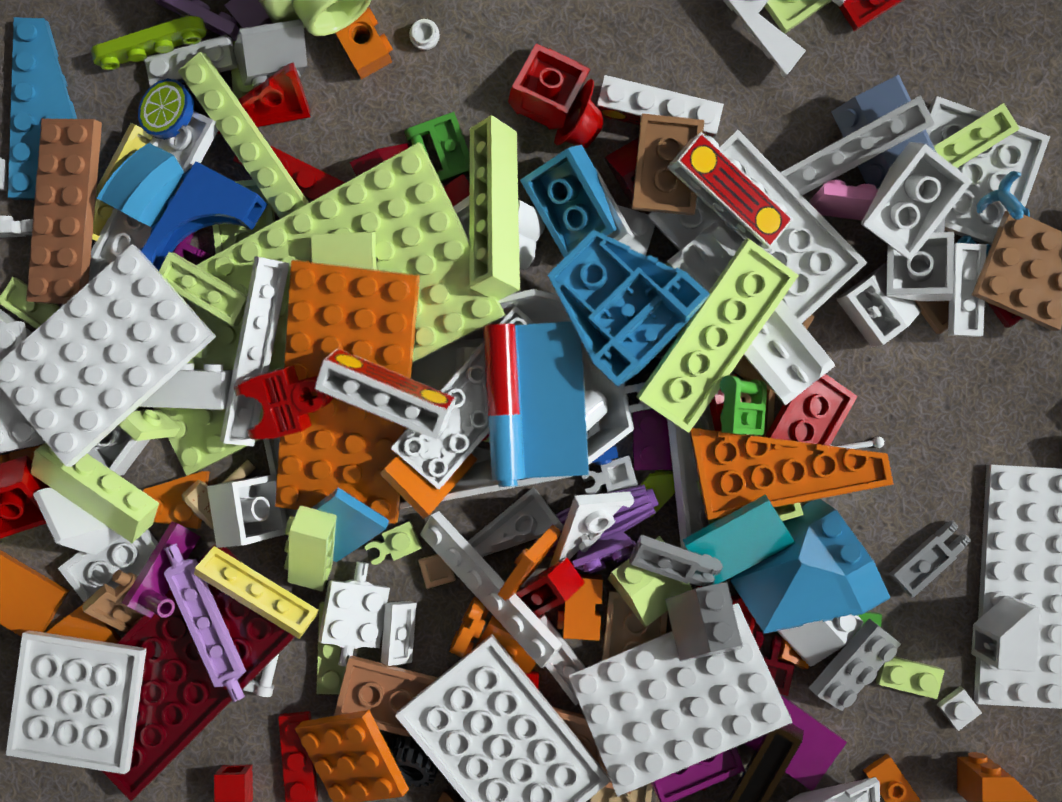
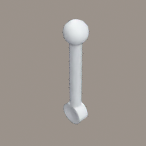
[830,437,884,449]

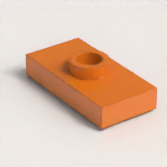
[863,754,921,802]

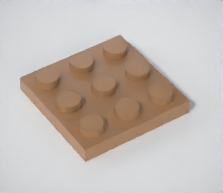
[972,211,1062,331]

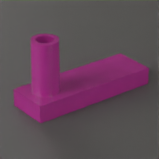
[122,521,200,618]

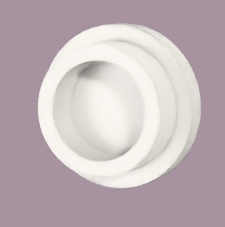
[409,19,440,50]

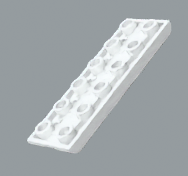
[667,222,835,405]
[391,306,535,490]

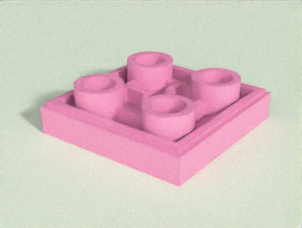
[809,180,878,220]

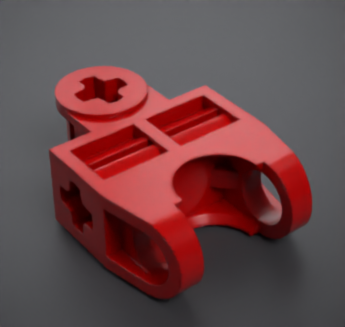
[234,365,334,439]

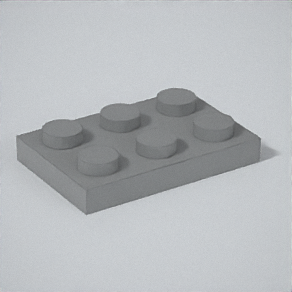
[809,618,901,711]

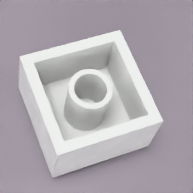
[207,474,287,548]

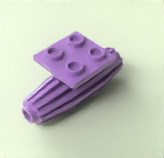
[534,485,659,574]

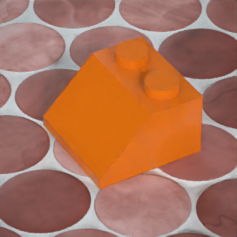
[957,752,1038,802]

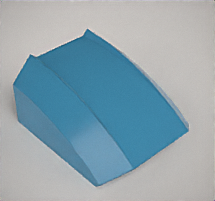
[97,143,184,228]

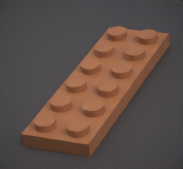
[26,118,102,305]

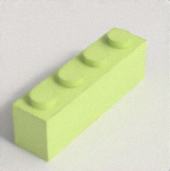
[31,442,159,543]

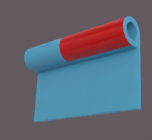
[483,321,589,487]

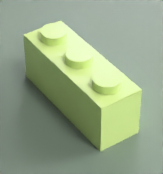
[284,505,337,592]

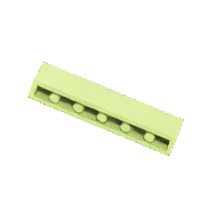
[469,115,520,300]

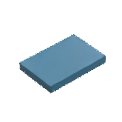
[312,488,389,562]

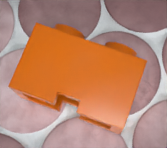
[557,574,603,641]

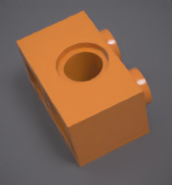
[335,7,393,79]

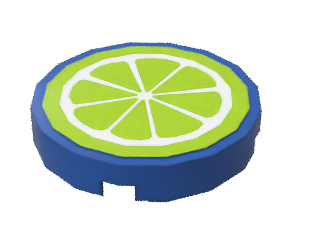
[138,78,194,140]

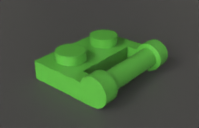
[404,112,470,183]
[720,375,767,435]

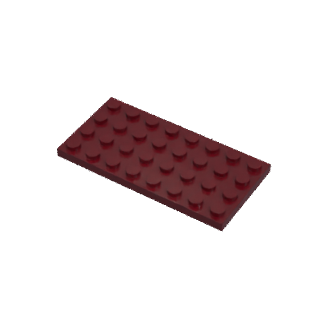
[102,543,295,801]

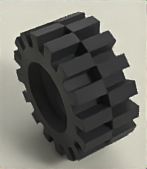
[388,736,438,787]

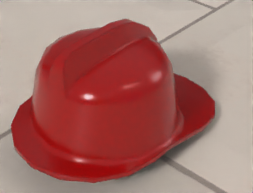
[554,79,603,149]

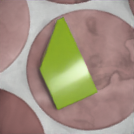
[640,470,675,517]

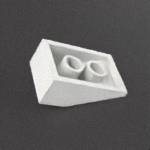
[861,142,973,261]

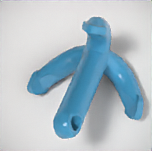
[976,171,1030,220]

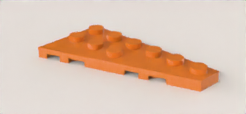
[690,428,893,520]

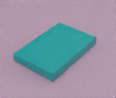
[683,494,795,585]

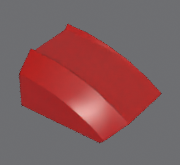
[508,43,591,130]

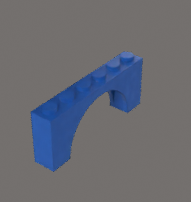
[139,161,268,271]

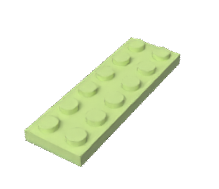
[636,239,799,433]

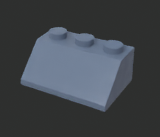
[831,75,937,189]

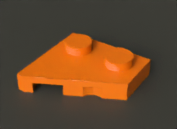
[143,470,210,529]

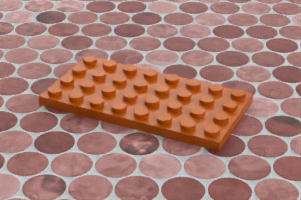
[275,260,420,524]

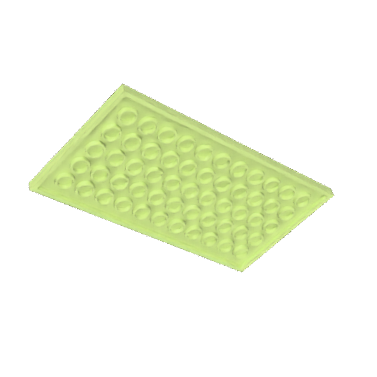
[153,143,506,476]

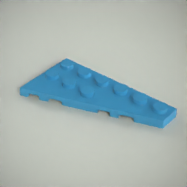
[8,17,77,200]

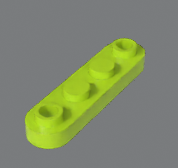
[91,16,207,70]

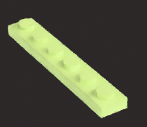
[178,52,309,219]

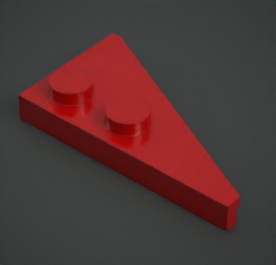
[216,62,311,135]

